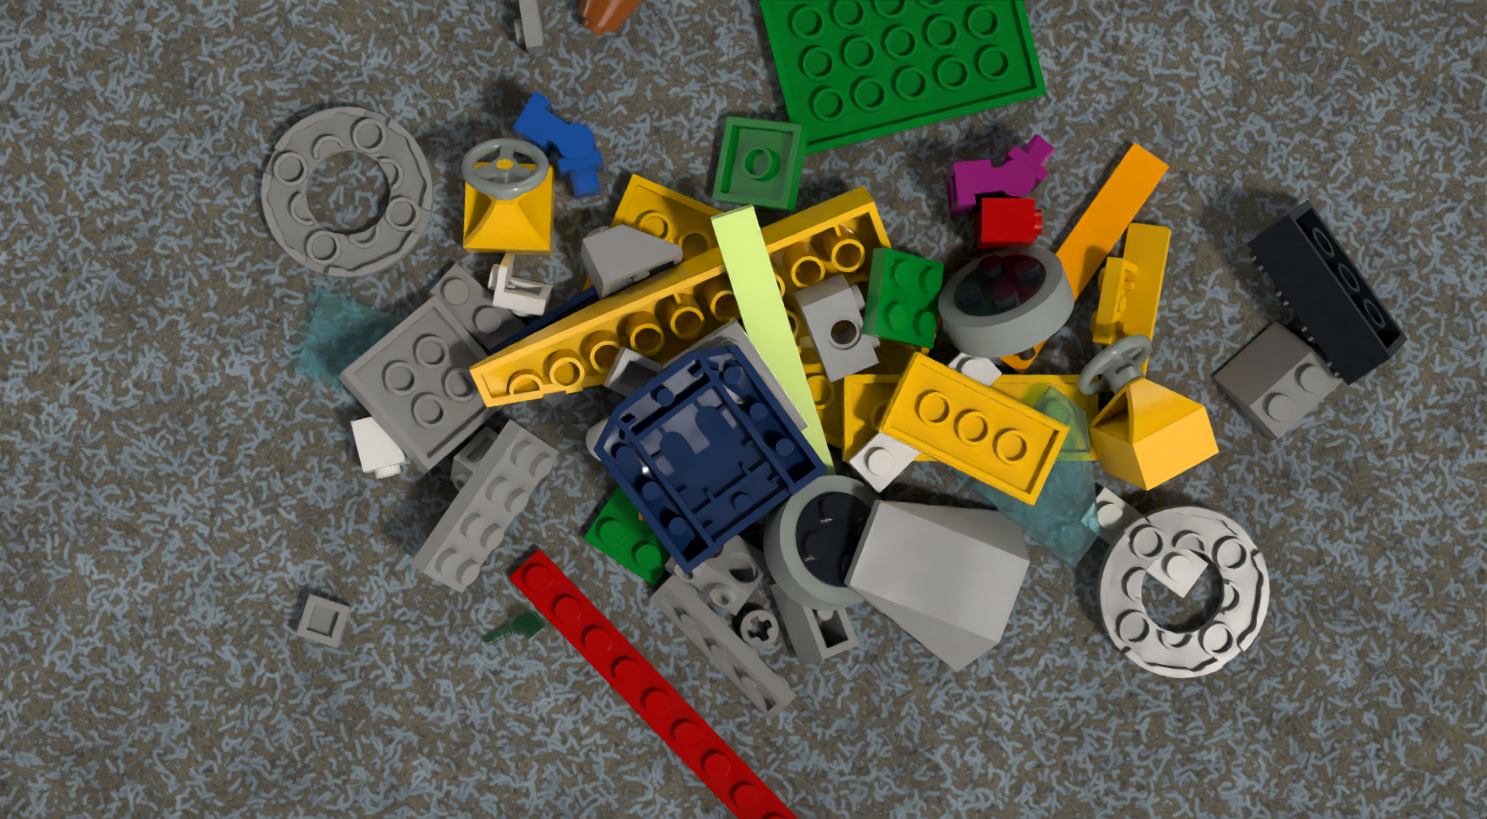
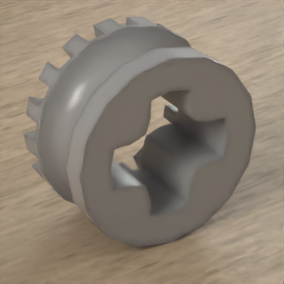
[740,609,779,648]

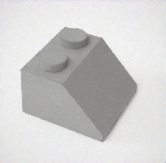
[1212,321,1342,441]

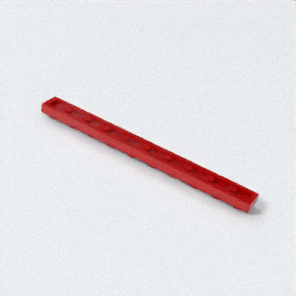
[509,548,799,819]

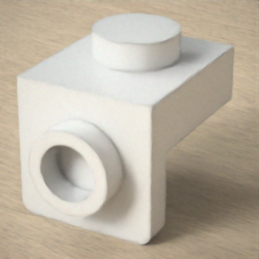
[488,252,553,317]

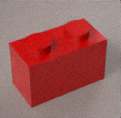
[975,198,1042,250]

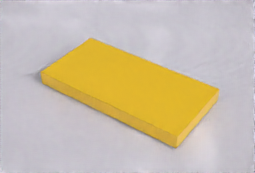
[876,351,1070,506]

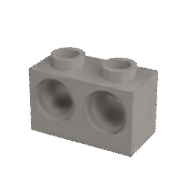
[665,535,769,616]

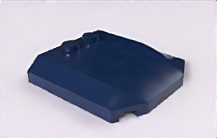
[593,344,828,575]

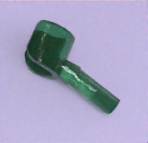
[483,610,546,646]

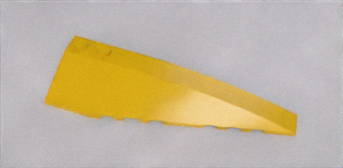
[469,186,892,407]

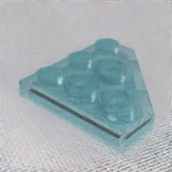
[970,386,1100,568]

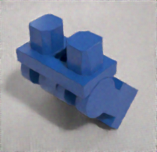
[512,91,604,200]

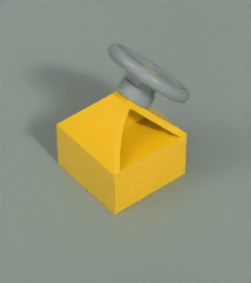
[461,138,556,255]
[1077,334,1219,491]

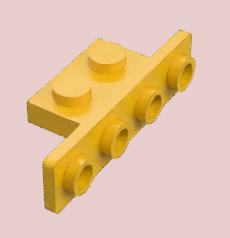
[1090,223,1171,392]

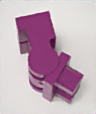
[945,134,1056,217]

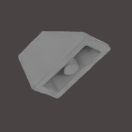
[580,224,683,300]

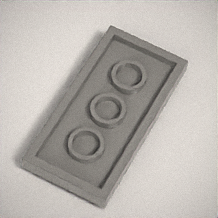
[410,419,559,593]

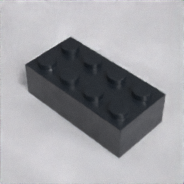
[1246,200,1408,386]

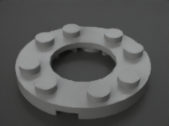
[261,107,434,279]
[1096,505,1270,678]

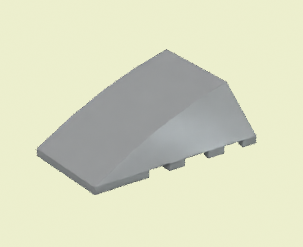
[844,500,1030,672]

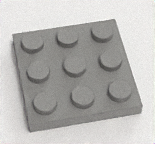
[338,295,505,475]

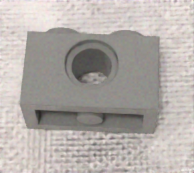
[794,273,880,383]

